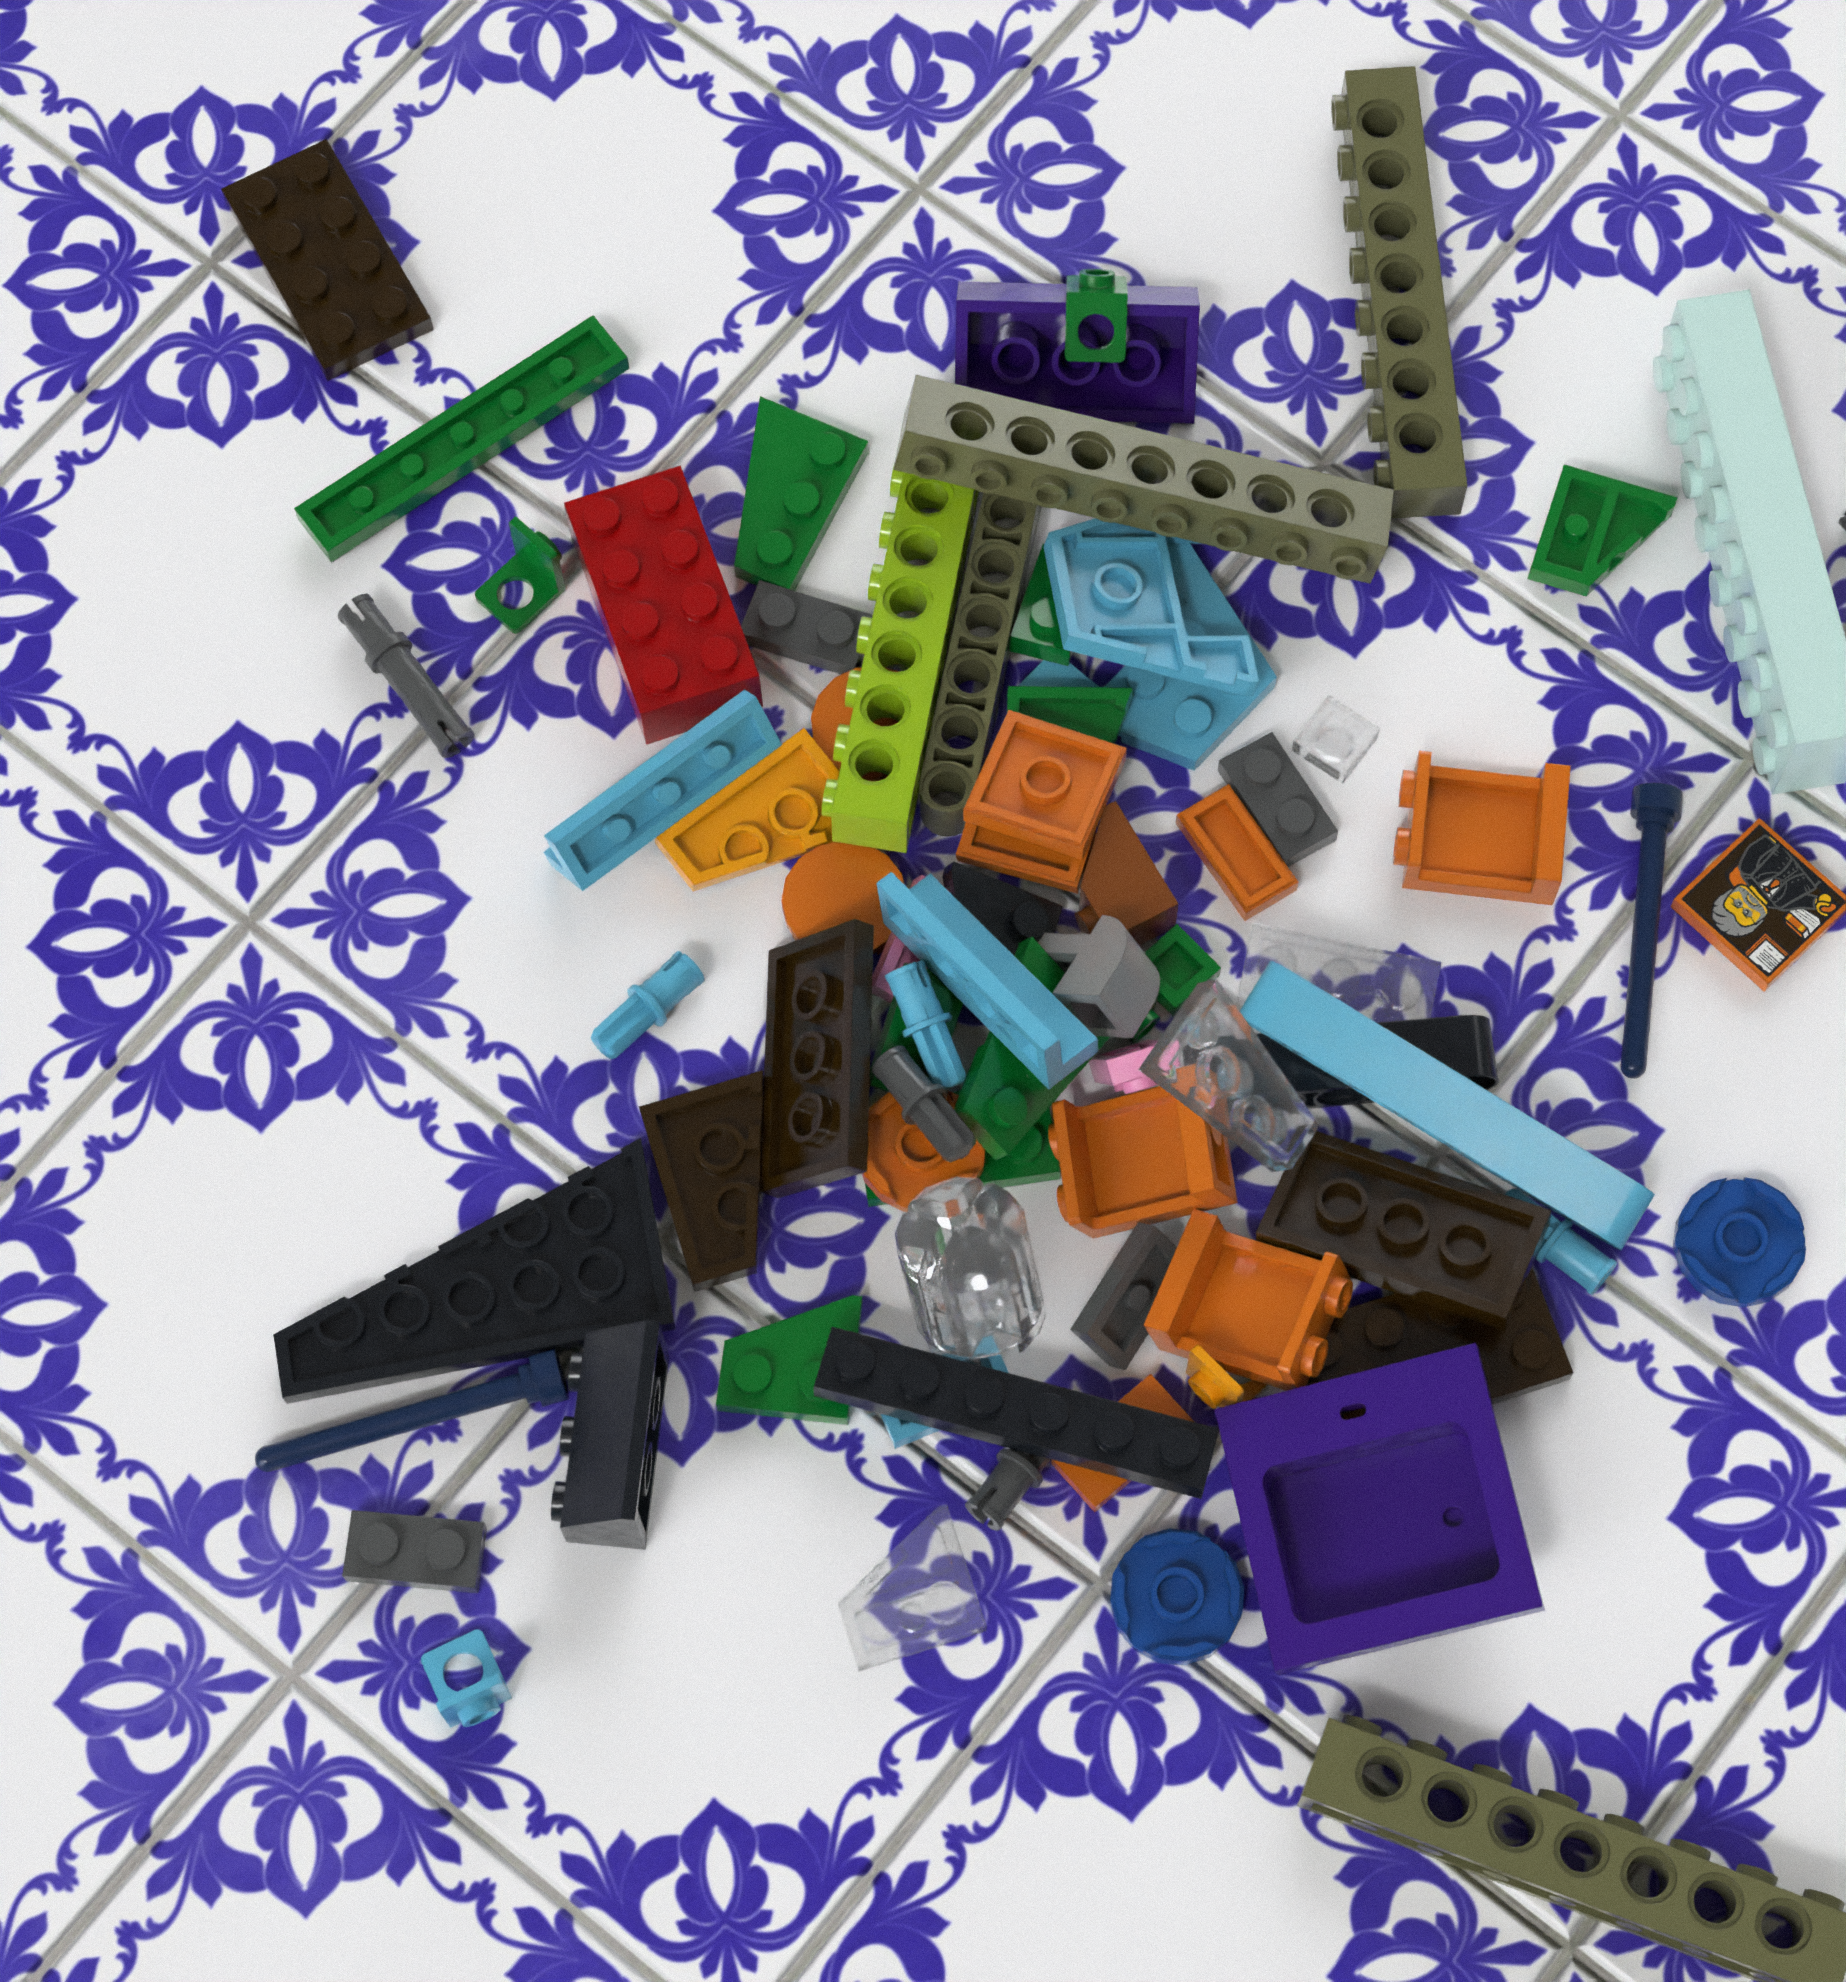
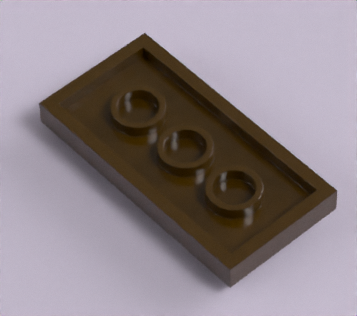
[221,139,434,381]
[760,919,874,1198]
[1256,1127,1551,1331]
[1306,1267,1573,1420]

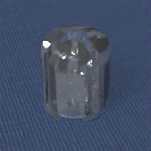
[895,1177,1046,1366]

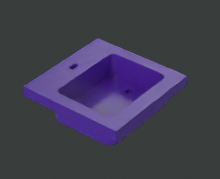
[1215,1343,1546,1675]

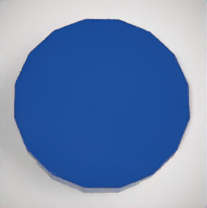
[1673,1177,1806,1308]
[1110,1528,1244,1666]

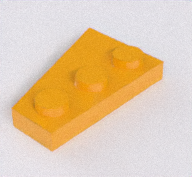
[655,728,839,892]

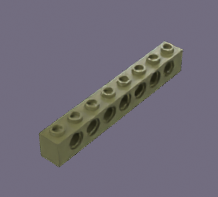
[1331,66,1468,519]
[893,375,1394,584]
[1297,1715,1846,1982]

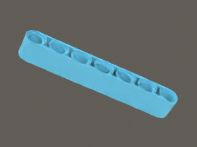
[1237,960,1655,1251]

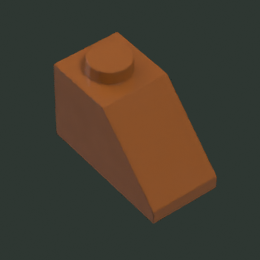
[1075,801,1178,946]

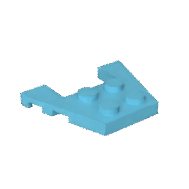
[1044,518,1259,696]
[1018,543,1277,771]

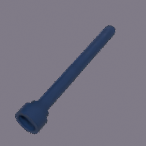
[1620,783,1683,1079]
[255,1349,569,1472]

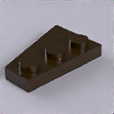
[639,1070,764,1292]

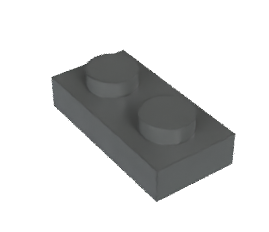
[741,580,873,674]
[1217,732,1338,867]
[1070,1222,1177,1370]
[342,1510,487,1593]

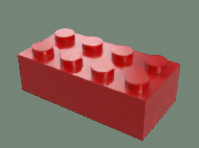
[564,465,763,745]

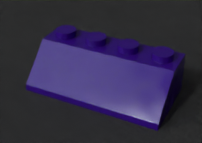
[955,281,1200,424]

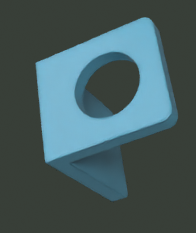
[421,1629,512,1728]

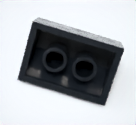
[551,1320,669,1550]

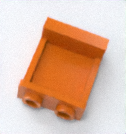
[1393,750,1571,905]
[1048,1063,1238,1239]
[1144,1209,1353,1391]

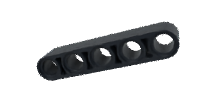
[1177,1015,1499,1116]

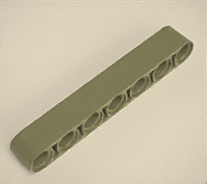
[919,493,1042,836]

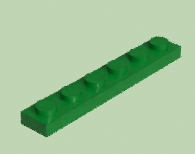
[294,315,630,563]

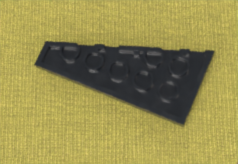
[273,1138,676,1404]

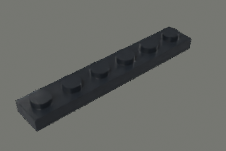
[814,1327,1219,1499]

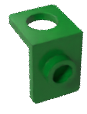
[1065,269,1128,363]
[475,516,566,634]

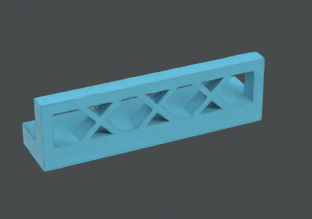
[543,689,782,891]
[876,872,1099,1090]

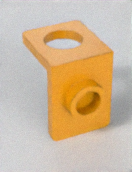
[1186,1345,1267,1409]

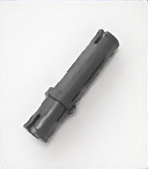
[338,593,475,758]

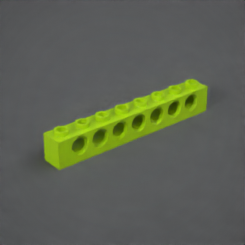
[821,462,980,853]

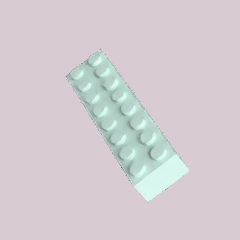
[1653,289,1846,795]

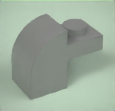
[1038,915,1160,1038]

